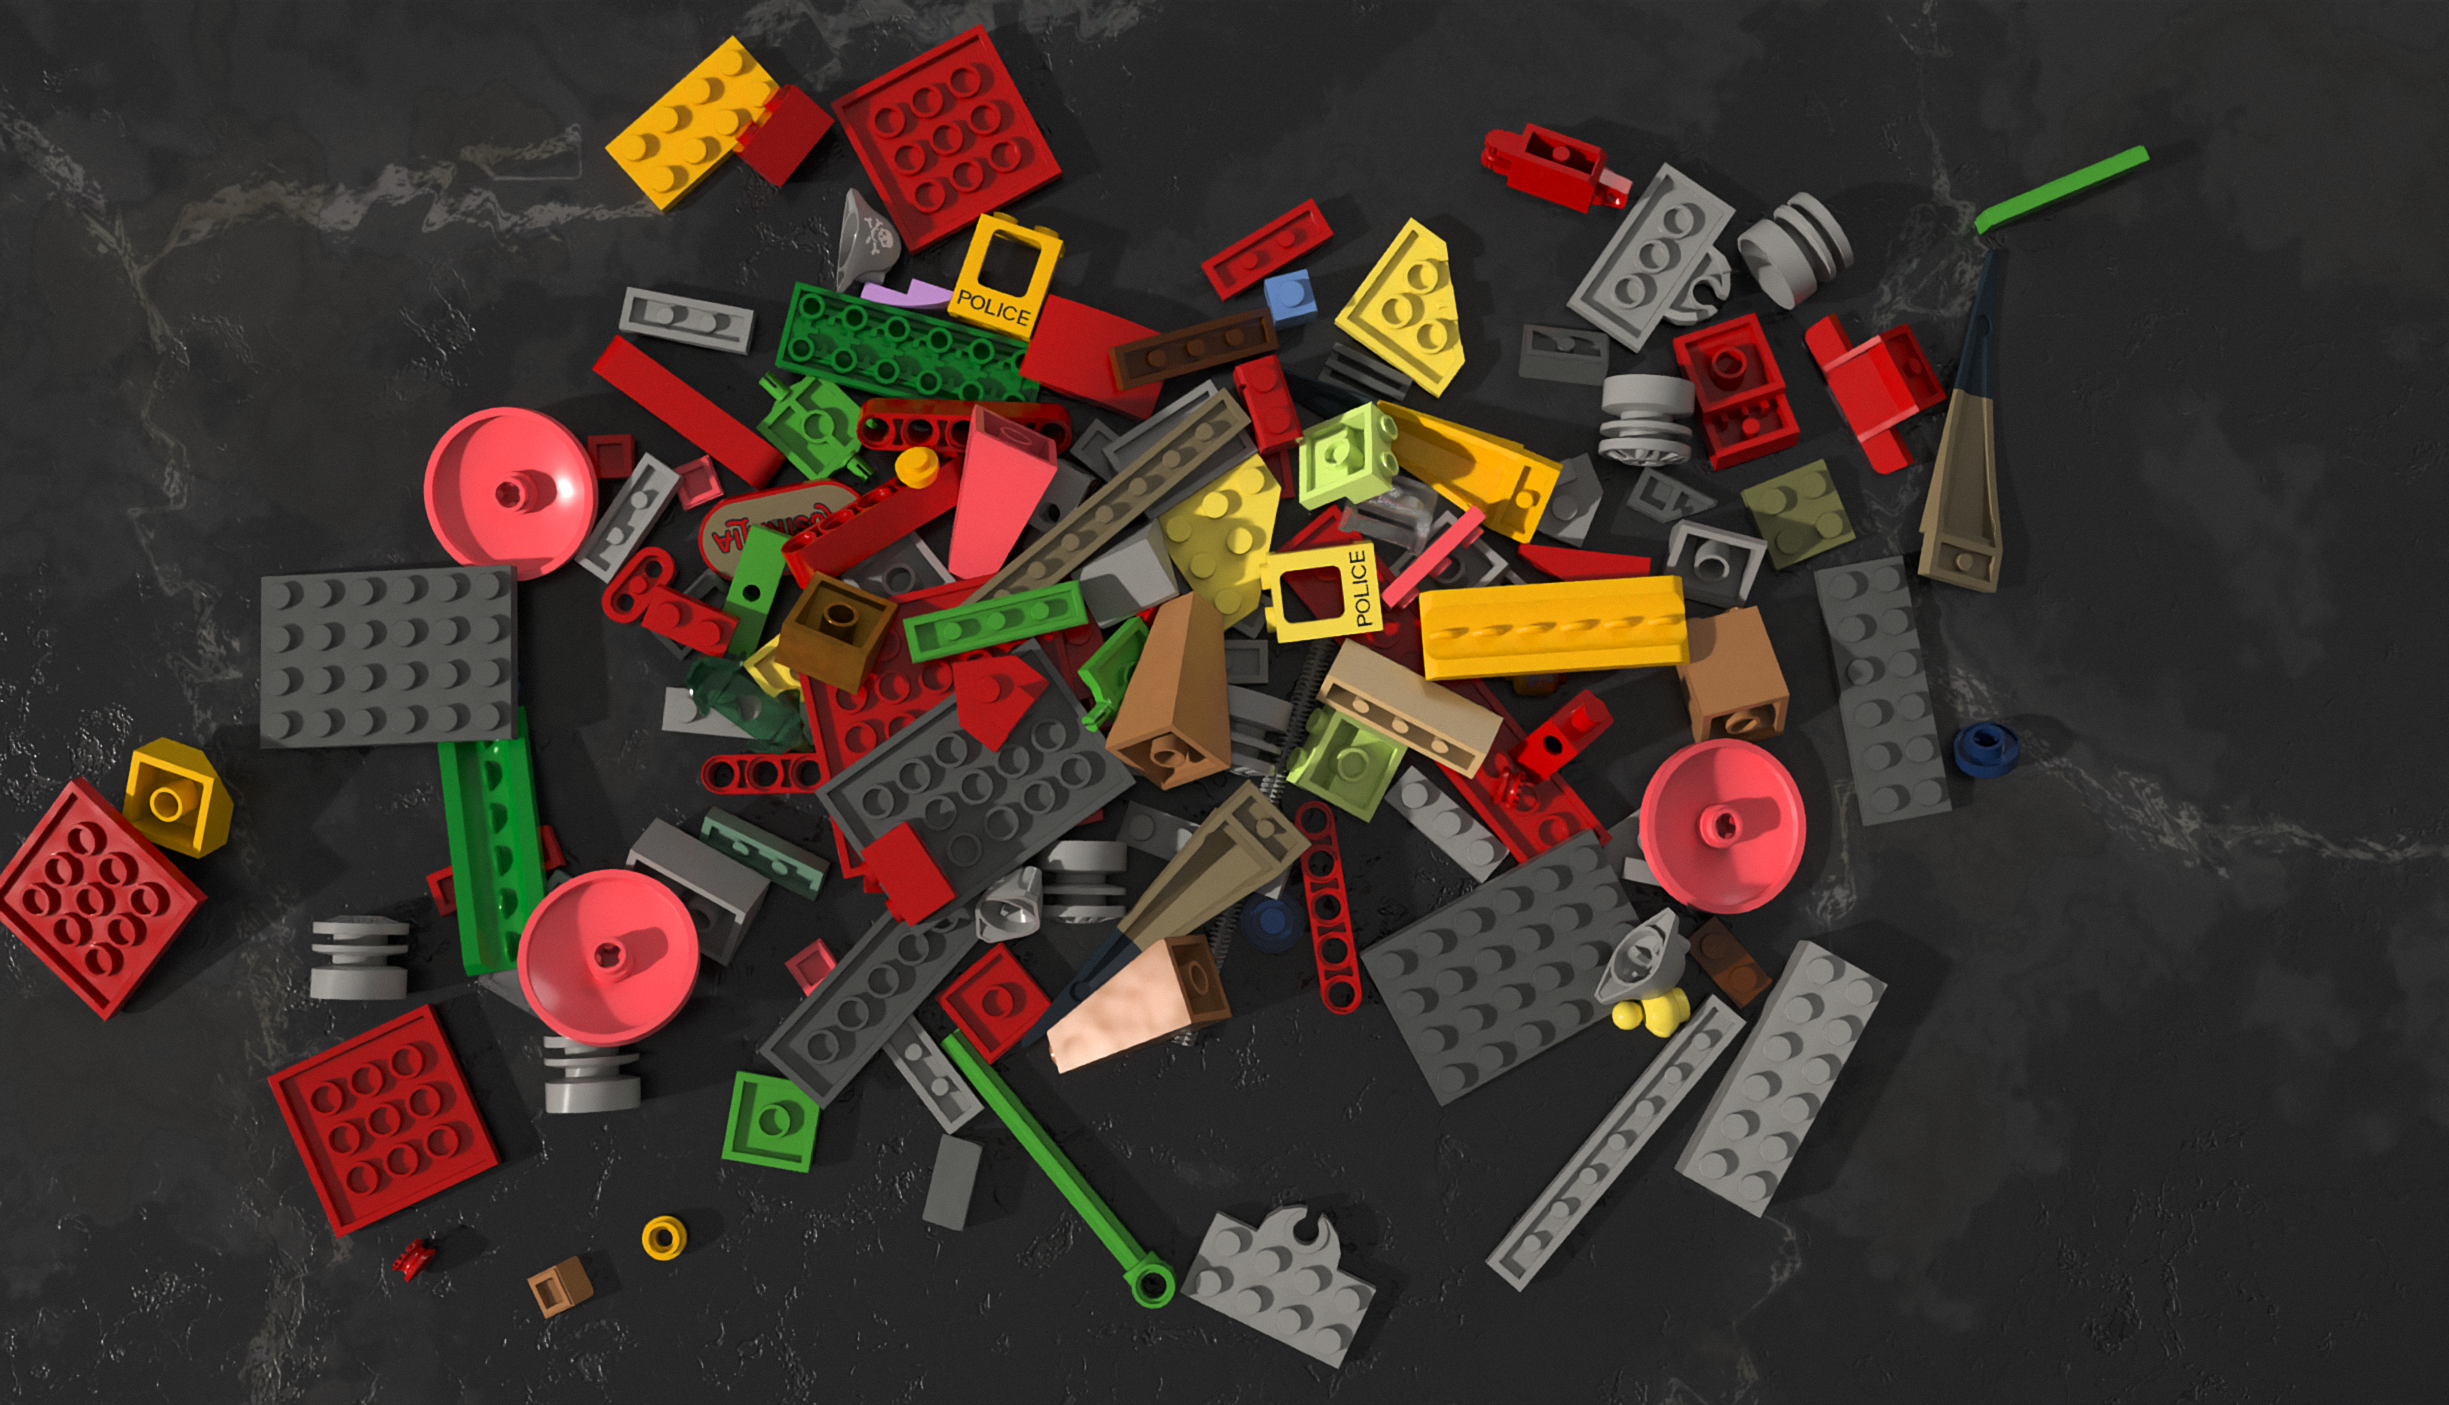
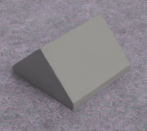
[1070,517,1180,629]
[1660,519,1768,609]

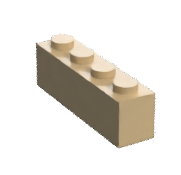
[1315,638,1504,779]

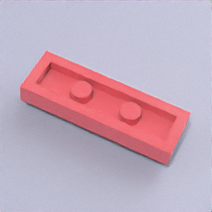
[1379,504,1486,611]

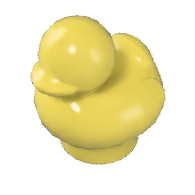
[1612,987,1690,1038]

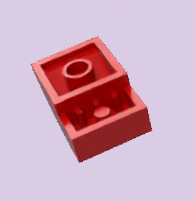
[1018,294,1164,423]
[1673,312,1800,472]

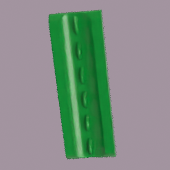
[775,281,1040,403]
[438,705,548,977]

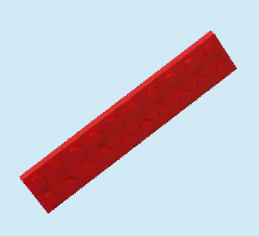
[1275,503,1613,864]

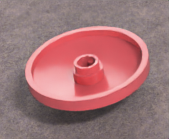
[424,406,599,581]
[1639,738,1806,914]
[517,869,701,1047]

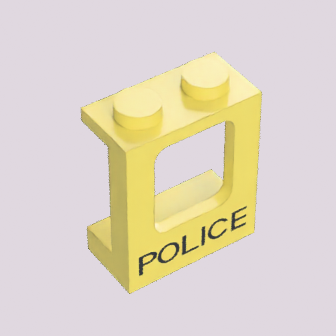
[1259,539,1383,643]

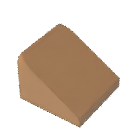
[527,1256,594,1319]

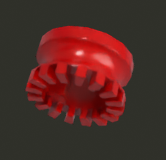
[1493,766,1526,809]
[392,1238,436,1283]

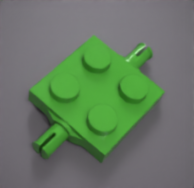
[756,370,880,484]
[1077,616,1150,732]

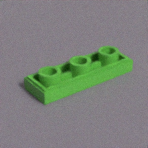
[723,523,793,659]

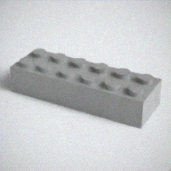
[1674,940,1888,1218]

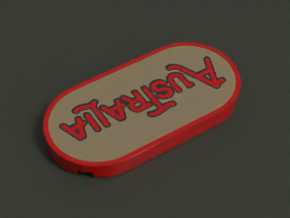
[698,478,863,581]

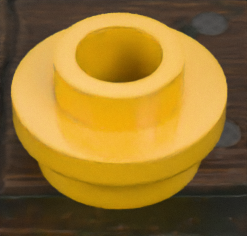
[642,1215,687,1261]

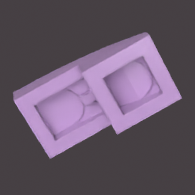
[860,278,954,314]

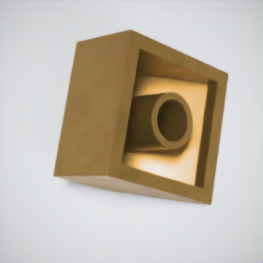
[774,571,898,695]

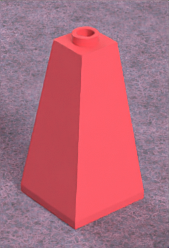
[948,404,1058,581]

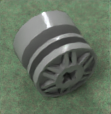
[1737,192,1854,310]
[1598,374,1696,467]
[1223,684,1294,777]
[1035,840,1127,924]
[310,915,409,1000]
[544,1033,641,1113]

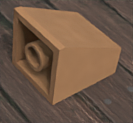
[1675,606,1790,743]

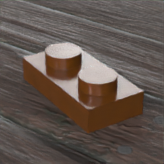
[1686,915,1773,1010]

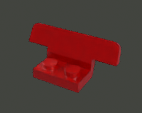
[1805,313,1947,474]

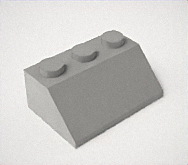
[624,817,771,967]

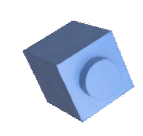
[1264,269,1318,331]

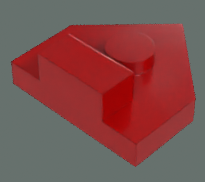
[952,655,1051,754]

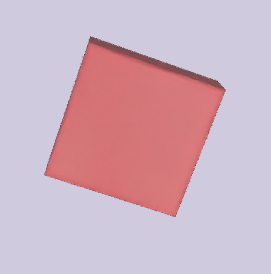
[674,455,727,512]
[784,938,839,996]

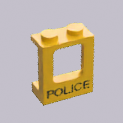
[947,212,1066,343]

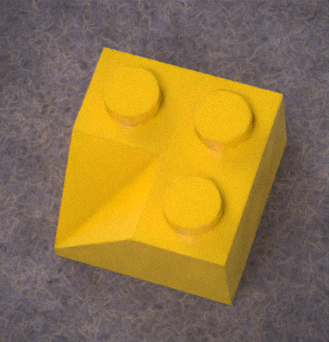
[122,737,234,859]

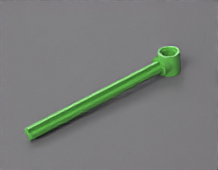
[940,1028,1177,1309]

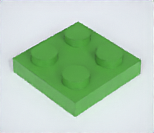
[722,1070,822,1173]

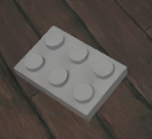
[1101,379,1259,520]

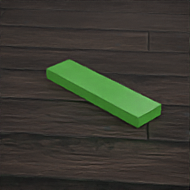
[1974,145,2150,235]
[903,580,1089,664]

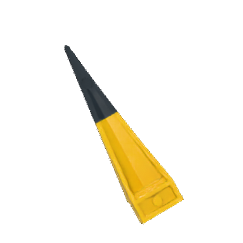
[1233,357,1563,544]

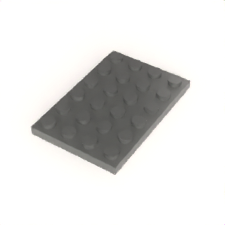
[260,565,518,750]
[814,637,1137,938]
[1358,827,1641,1107]

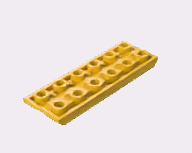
[1419,575,1690,681]

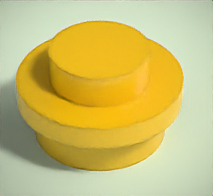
[895,447,940,489]

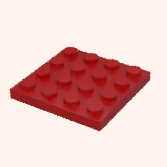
[830,24,1063,256]
[0,776,208,1021]
[267,1003,503,1239]

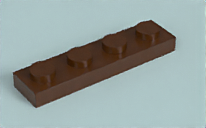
[1108,306,1279,391]

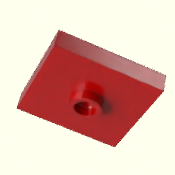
[934,941,1053,1065]

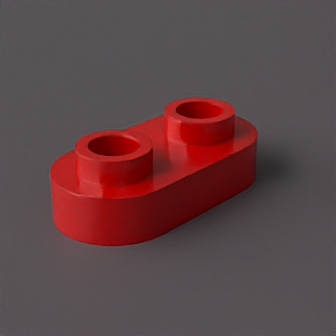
[602,547,677,625]

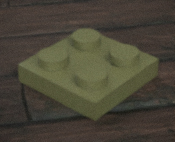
[1741,459,1856,572]

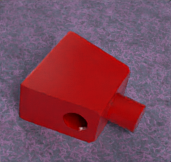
[1510,688,1614,784]

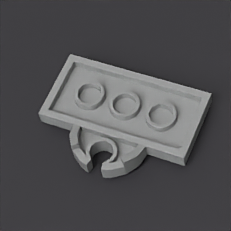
[1566,162,1736,353]
[1180,1204,1376,1369]

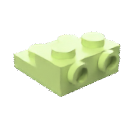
[1299,402,1399,511]
[1286,704,1408,823]

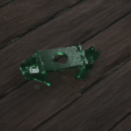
[685,651,814,755]

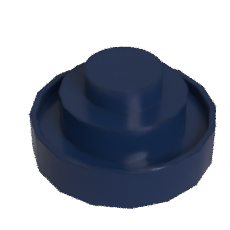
[1954,721,2021,779]
[1240,891,1305,953]

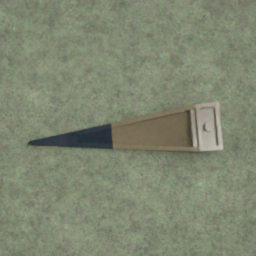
[1918,249,2003,593]
[1021,779,1312,1047]

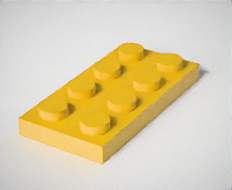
[605,35,779,215]

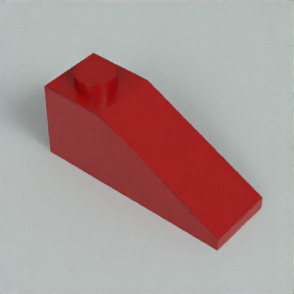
[1515,543,1651,583]

